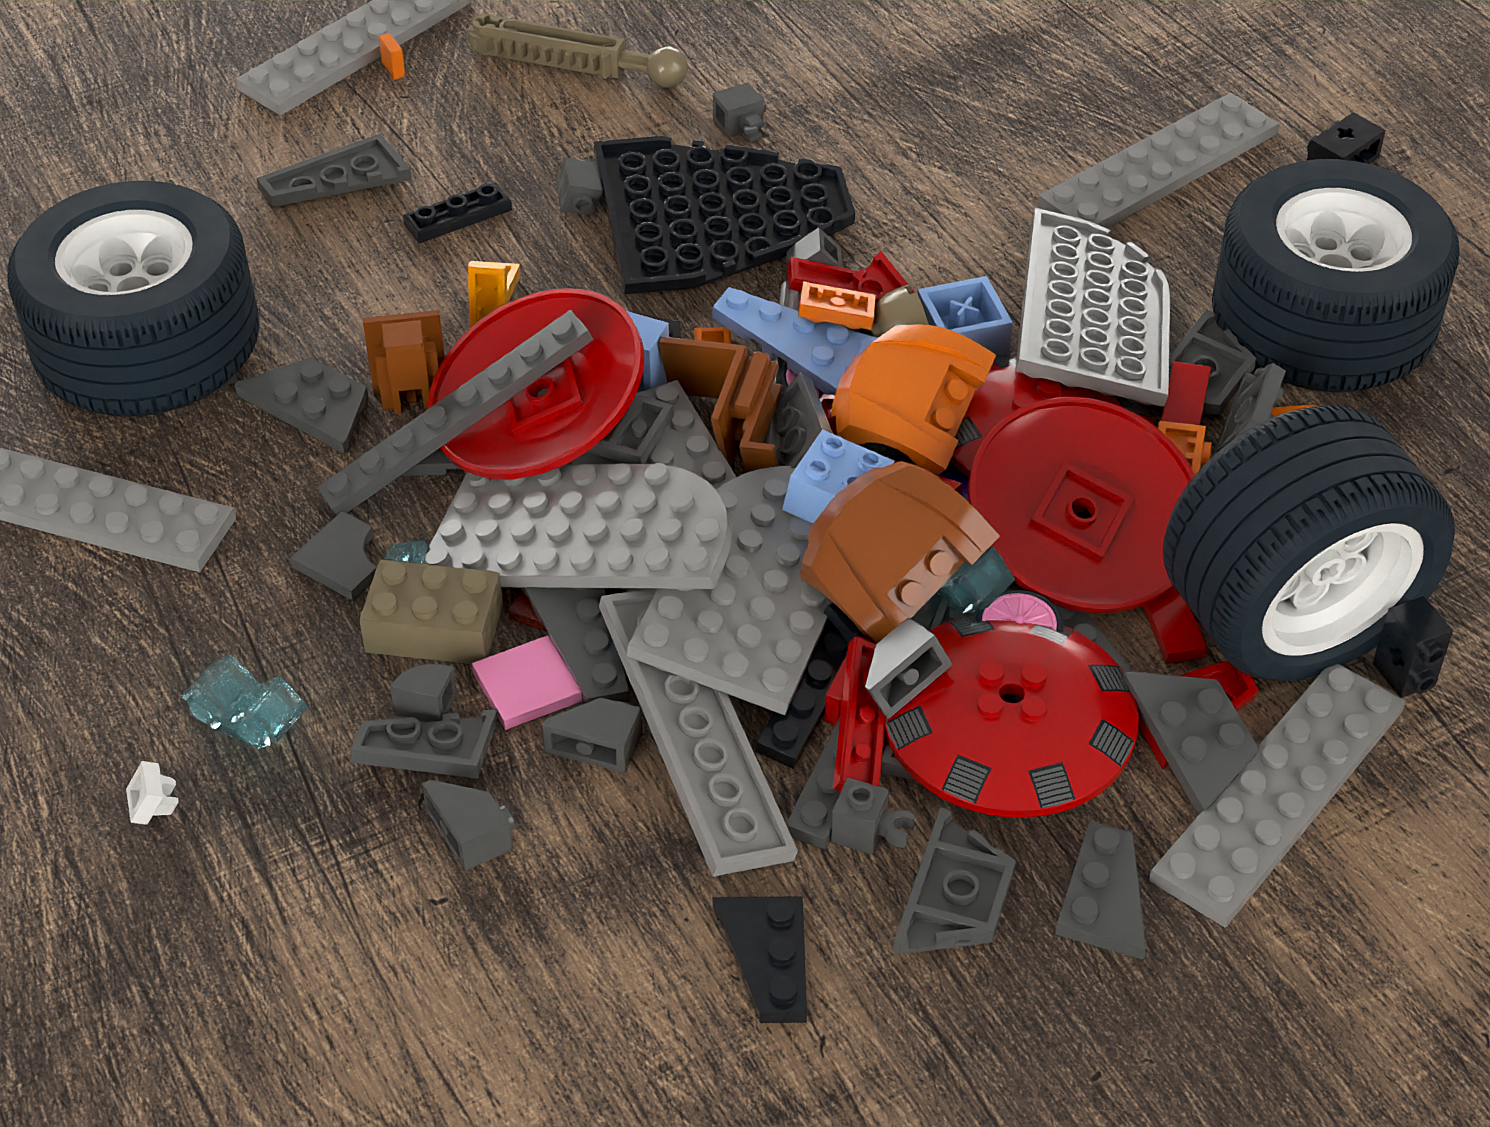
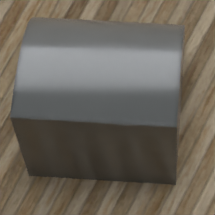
[787,227,843,268]
[390,664,457,722]

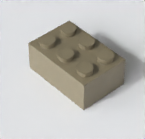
[359,559,503,664]

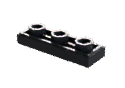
[403,182,512,244]

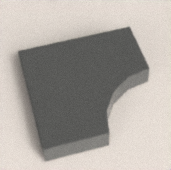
[290,511,377,601]

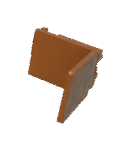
[363,310,445,414]
[658,337,783,472]

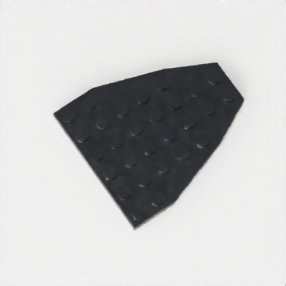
[594,136,856,294]

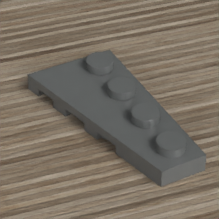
[256,134,412,207]
[520,587,629,703]

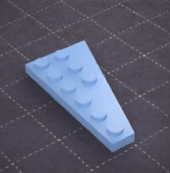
[712,287,877,395]

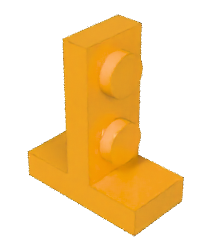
[468,261,520,329]

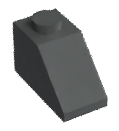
[865,617,953,719]
[542,698,642,773]
[422,780,515,871]

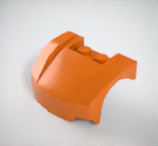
[831,324,996,475]

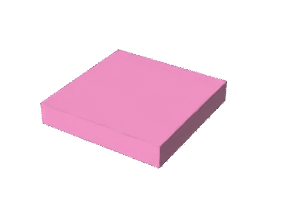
[472,635,582,730]

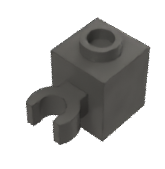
[713,82,766,142]
[556,157,605,215]
[831,777,915,855]

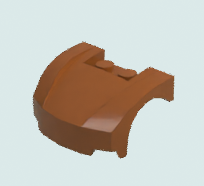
[800,461,1000,644]

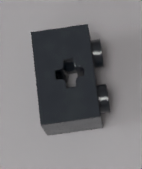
[1306,112,1386,164]
[1372,596,1453,698]

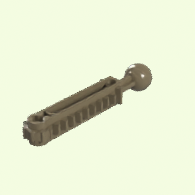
[466,14,688,88]

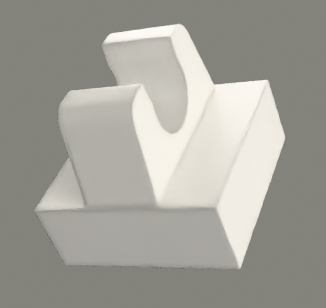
[126,761,179,825]

